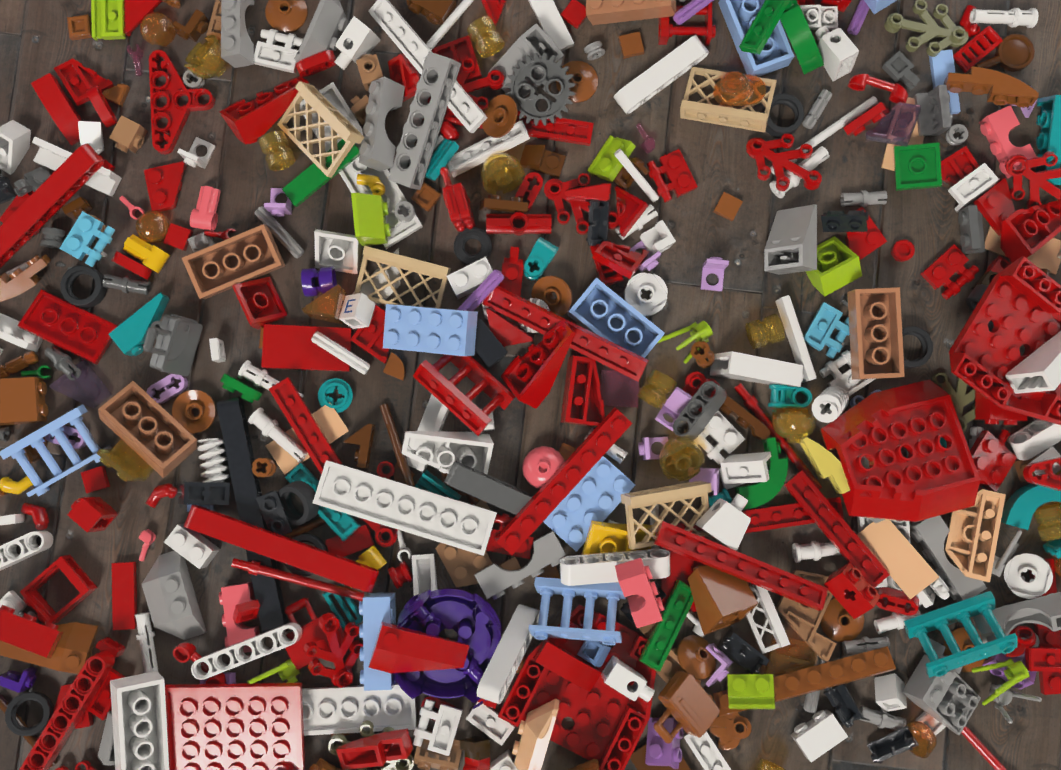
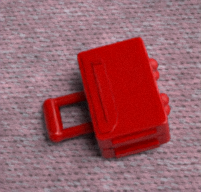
[440,167,476,232]
[285,598,346,669]

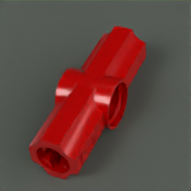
[486,212,552,236]

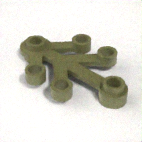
[884,0,969,57]
[932,373,975,433]
[328,720,414,770]

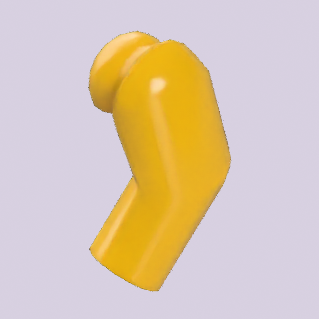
[357,174,385,196]

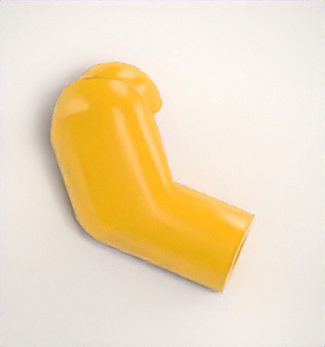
[0,476,33,494]

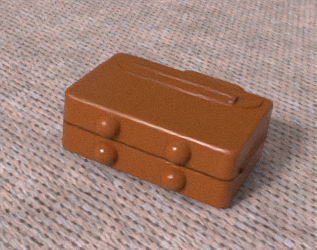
[654,671,720,744]

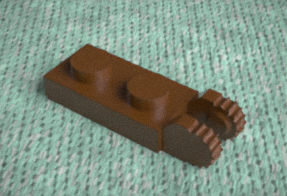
[719,395,771,440]

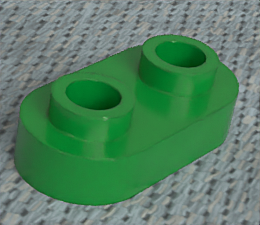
[220,373,263,403]

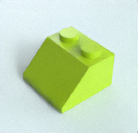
[351,193,391,246]
[805,236,862,297]

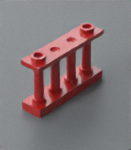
[658,2,716,46]
[413,354,515,436]

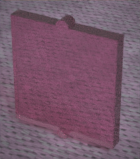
[599,370,641,408]

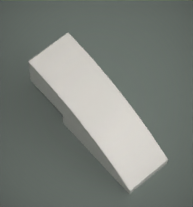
[412,554,438,596]

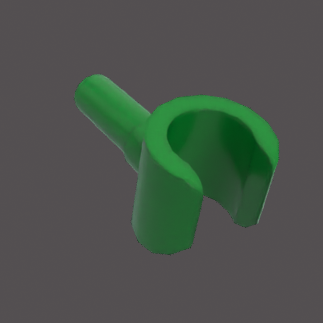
[21,365,52,379]

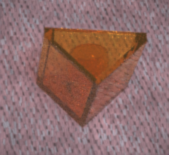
[302,284,348,324]

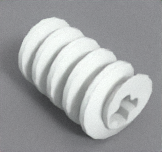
[812,386,849,423]
[197,438,230,482]

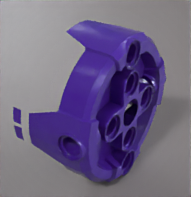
[395,589,502,709]

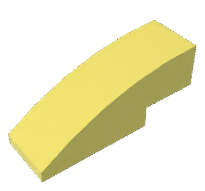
[798,437,850,494]

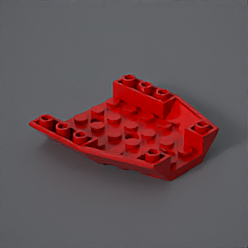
[949,256,1061,425]
[820,379,980,522]
[498,604,656,770]

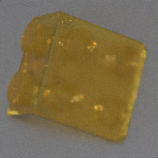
[97,439,154,482]

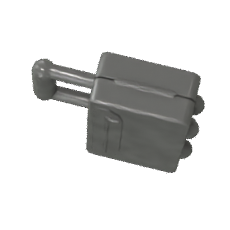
[143,314,203,376]

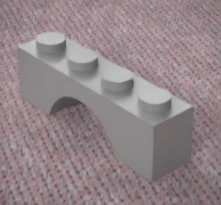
[221,0,254,68]
[359,76,405,172]
[910,515,987,601]
[475,530,566,600]
[973,592,1061,643]

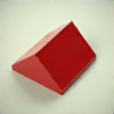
[232,277,287,330]

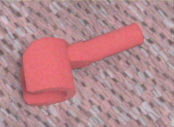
[119,196,145,220]
[139,529,156,561]

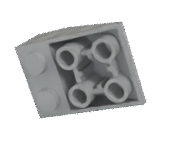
[488,23,565,98]
[764,204,817,275]
[902,654,981,735]

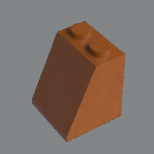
[0,377,49,426]
[688,563,759,635]

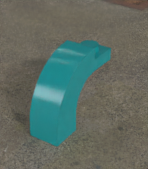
[1001,483,1061,530]

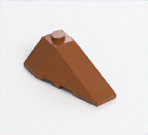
[0,622,98,674]

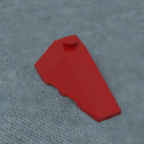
[219,76,309,145]
[1000,200,1061,263]
[501,320,575,409]
[368,622,470,673]

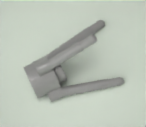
[992,530,1022,577]
[989,684,1042,724]

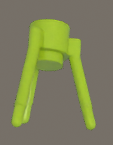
[657,320,713,364]
[971,658,1030,706]
[247,659,300,684]

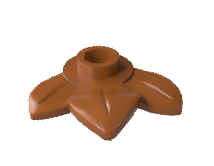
[708,712,752,750]

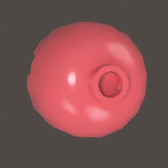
[522,446,565,489]

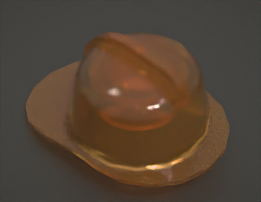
[713,71,766,106]

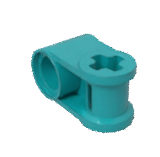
[524,237,559,280]
[768,384,812,408]

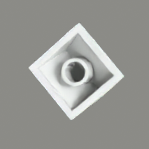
[314,229,363,274]

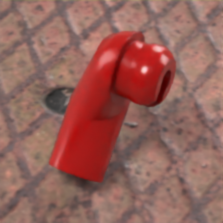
[959,5,980,37]
[440,120,459,141]
[145,483,178,508]
[21,503,49,531]

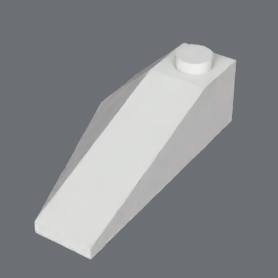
[401,431,494,474]

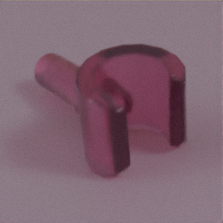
[127,44,143,76]
[636,124,655,154]

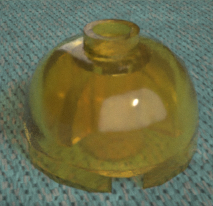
[184,35,227,79]
[481,153,525,195]
[772,408,817,443]
[658,437,705,481]

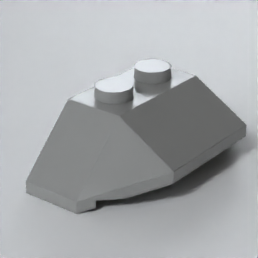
[294,0,348,62]
[142,550,207,640]

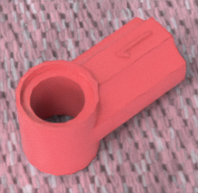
[190,186,221,231]

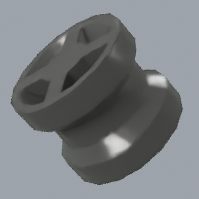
[40,227,65,249]

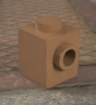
[356,54,384,91]
[109,115,148,154]

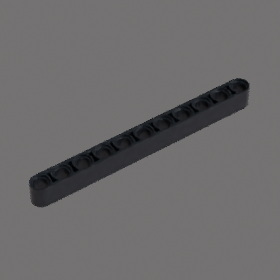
[217,396,288,633]

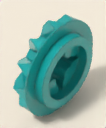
[318,378,353,413]

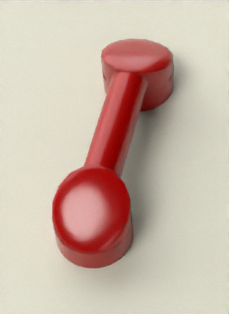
[848,74,908,104]
[173,643,226,684]

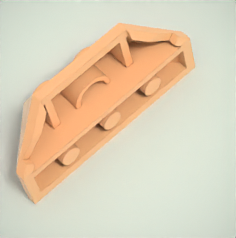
[945,489,1006,582]
[512,699,559,770]

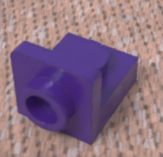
[0,667,37,693]

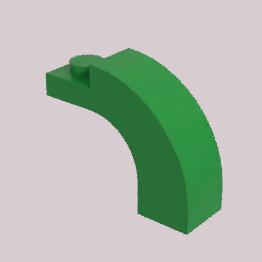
[780,0,824,75]
[735,437,788,509]

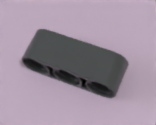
[673,381,727,441]

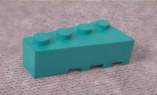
[1036,95,1061,186]

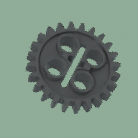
[505,53,576,126]

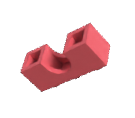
[979,105,1037,179]
[615,558,664,628]
[219,582,260,653]

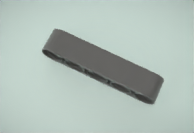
[444,461,534,515]

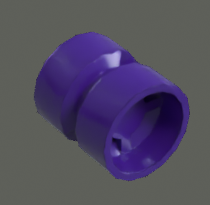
[301,266,337,297]

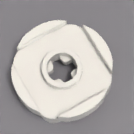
[624,273,668,316]
[1004,553,1053,599]

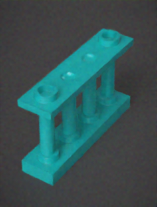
[904,591,1017,678]

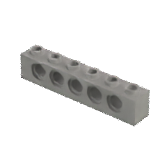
[388,52,461,190]

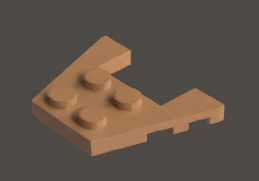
[435,500,521,587]
[776,570,837,662]

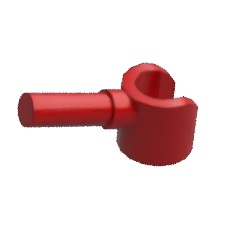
[204,228,236,241]

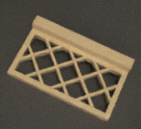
[680,67,777,133]
[277,81,364,178]
[354,246,451,308]
[621,481,712,550]

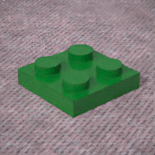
[893,143,942,191]

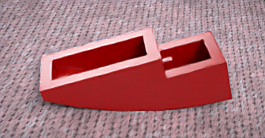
[31,73,82,146]
[534,639,602,692]
[336,728,413,770]

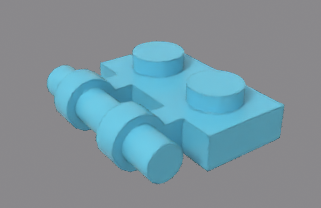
[59,211,115,267]
[803,302,850,359]

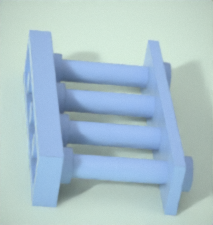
[0,404,112,497]
[529,577,626,645]

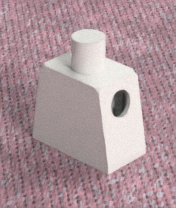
[334,16,380,70]
[815,26,859,81]
[695,493,751,551]
[601,656,655,702]

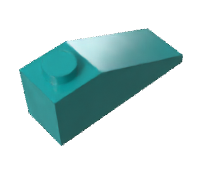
[109,293,170,356]

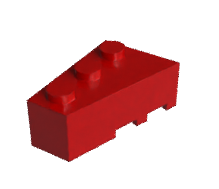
[560,355,605,427]
[0,605,63,659]

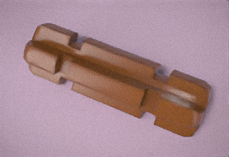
[0,351,39,379]

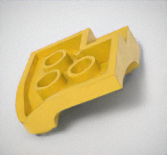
[582,520,656,583]

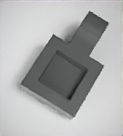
[882,51,920,91]
[14,166,51,197]

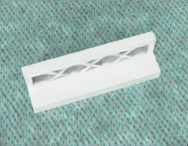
[32,137,122,197]
[0,313,43,352]
[406,394,449,472]
[746,582,790,654]

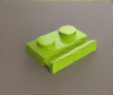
[91,0,126,40]
[587,135,636,182]
[727,674,775,709]

